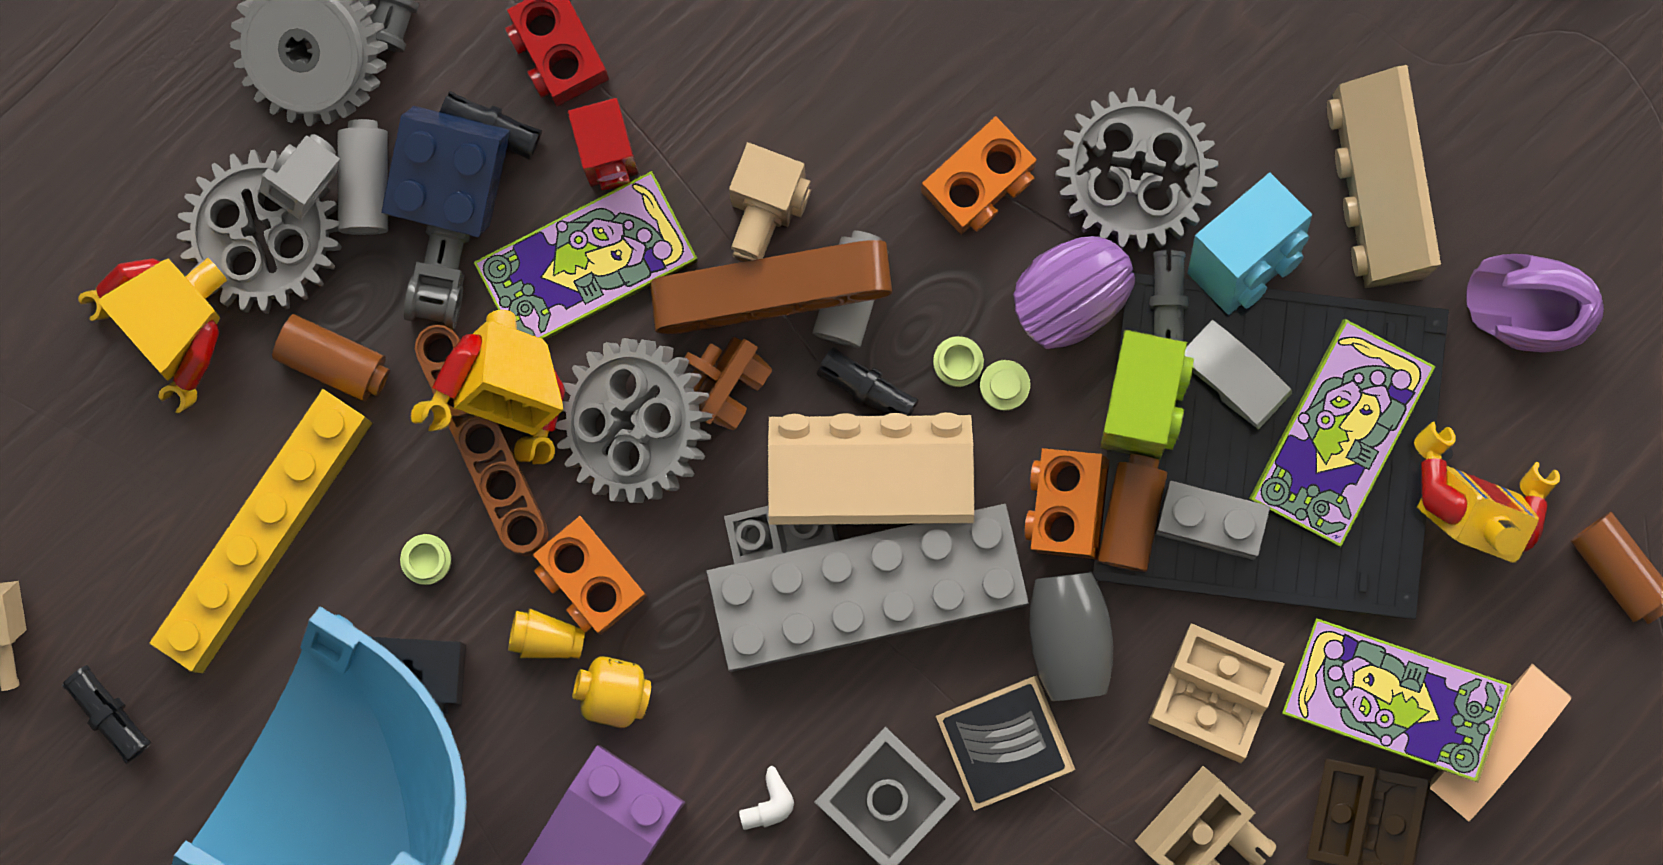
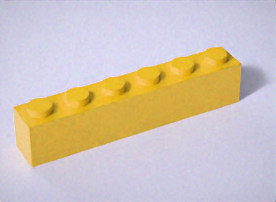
[150,389,373,674]

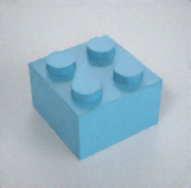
[1187,173,1312,315]

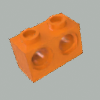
[921,116,1037,235]
[1025,448,1110,560]
[533,516,648,635]

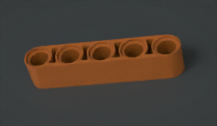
[650,240,892,334]
[415,325,549,556]

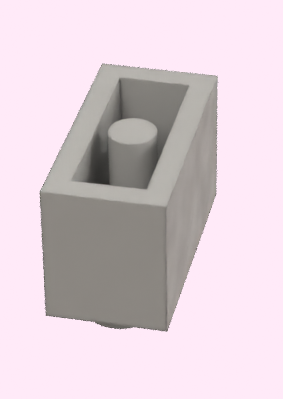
[1155,481,1270,560]

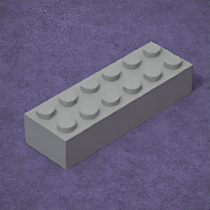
[707,503,1029,672]

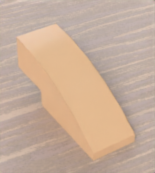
[1430,664,1572,822]

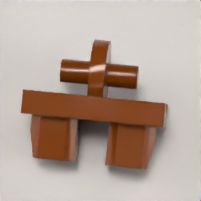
[684,337,772,430]

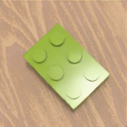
[1100,330,1194,460]

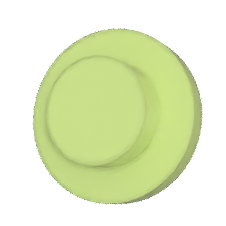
[933,336,984,387]
[980,360,1030,411]
[400,534,451,585]

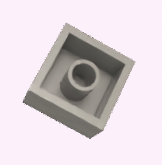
[815,727,960,865]

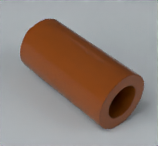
[272,314,390,401]
[1097,454,1168,572]
[1570,511,1663,624]

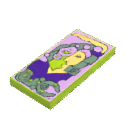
[474,171,698,340]
[1249,319,1436,547]
[1282,618,1512,783]

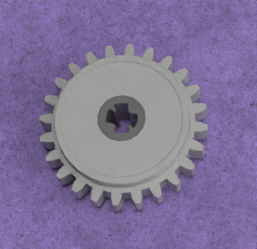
[230,0,388,126]

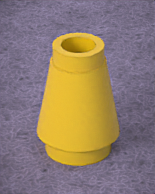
[508,608,585,659]

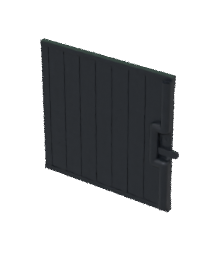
[1093,273,1453,620]

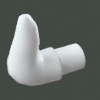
[739,766,794,830]

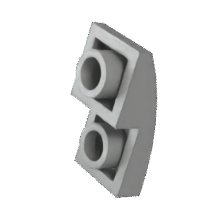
[1185,320,1293,429]
[724,506,839,564]

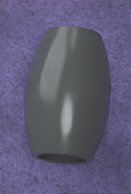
[1029,572,1113,701]

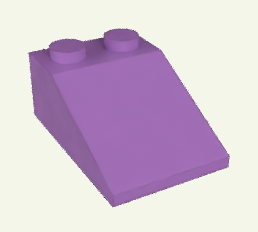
[522,745,685,865]

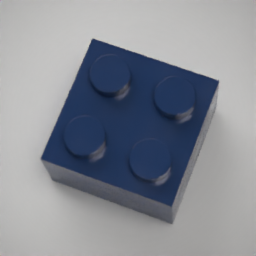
[381,106,510,237]

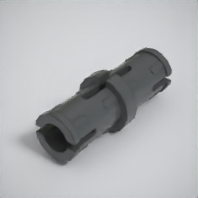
[1149,250,1189,342]

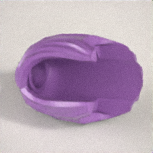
[1013,236,1135,349]
[1466,254,1604,352]

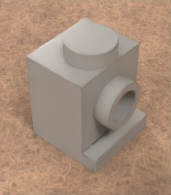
[259,135,340,220]

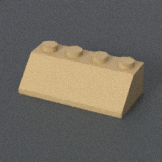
[1327,65,1441,288]
[768,413,974,525]

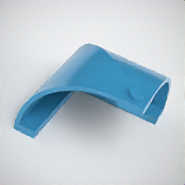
[171,607,466,865]

